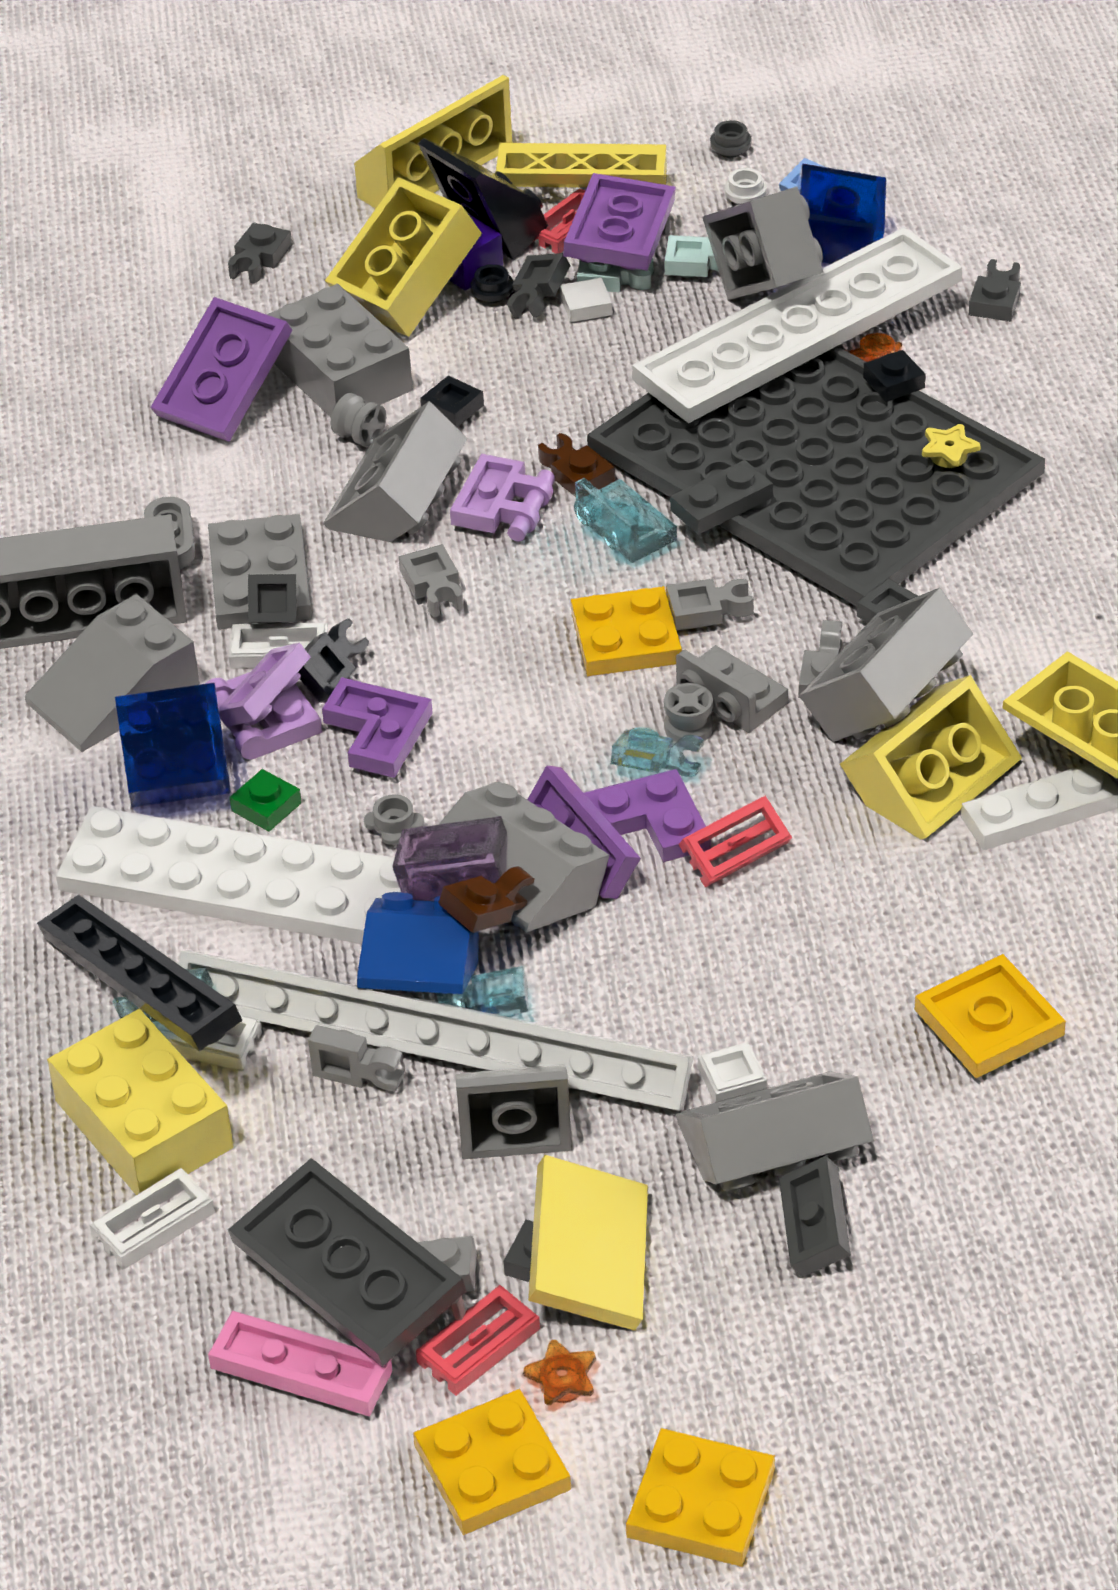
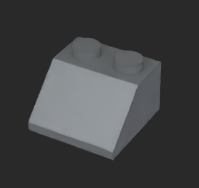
[456,1065,572,1160]

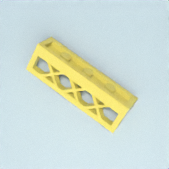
[496,143,667,188]

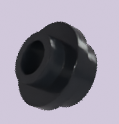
[470,264,514,303]

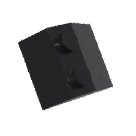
[418,138,548,260]

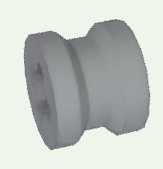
[330,392,387,447]
[664,683,713,745]

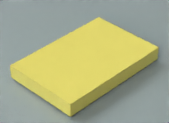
[528,1155,648,1331]

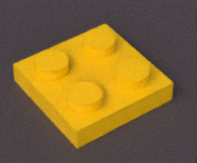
[571,586,682,676]
[914,954,1066,1078]
[413,1389,571,1535]
[626,1428,775,1567]

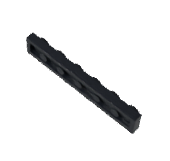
[37,894,243,1052]

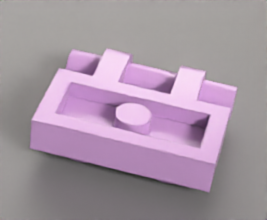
[450,454,555,541]

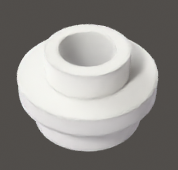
[724,168,766,205]

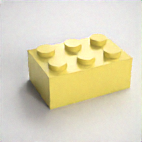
[325,177,482,337]
[47,1008,234,1195]

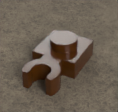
[538,433,616,500]

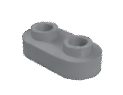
[144,497,196,570]

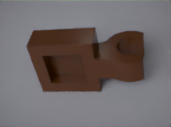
[438,866,535,933]

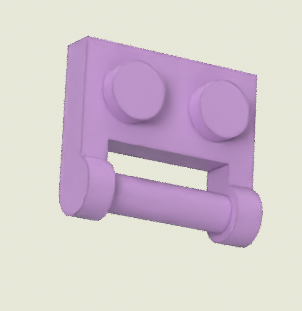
[201,672,322,760]

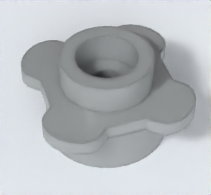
[364,794,424,845]

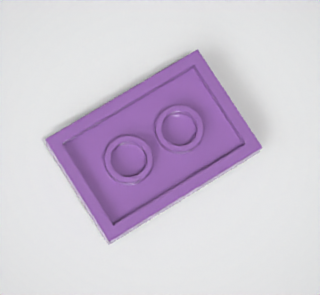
[563,173,676,271]
[150,297,293,442]

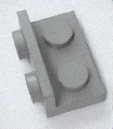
[676,645,788,733]

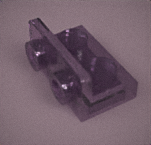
[392,816,507,901]

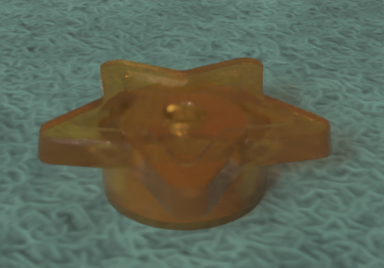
[848,333,902,362]
[523,1340,596,1405]

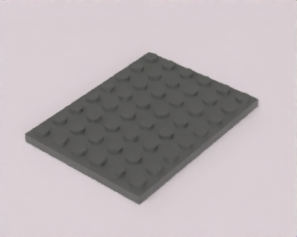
[587,346,1045,606]

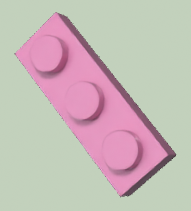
[208,1310,392,1417]

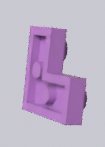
[322,677,433,778]
[584,769,711,862]

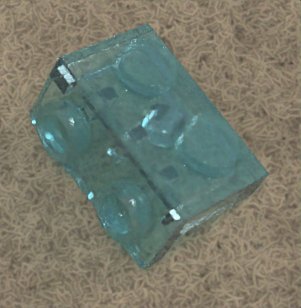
[574,478,677,563]

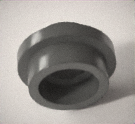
[710,120,751,158]

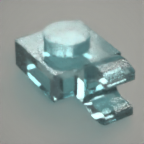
[610,727,704,777]

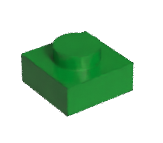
[229,769,302,832]

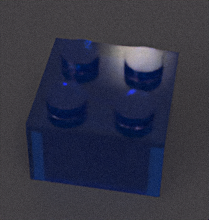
[797,163,886,264]
[115,682,231,808]

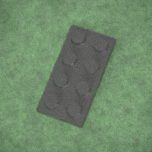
[228,1158,466,1367]

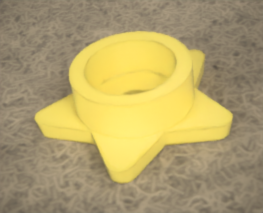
[921,424,981,468]

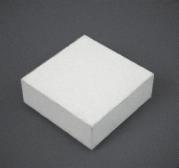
[560,278,613,322]
[698,1042,767,1102]

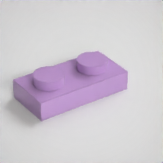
[215,642,311,727]

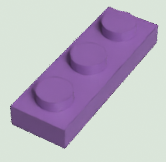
[527,765,641,899]

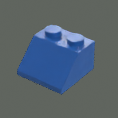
[357,892,479,994]

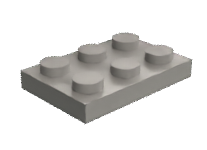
[208,514,312,630]

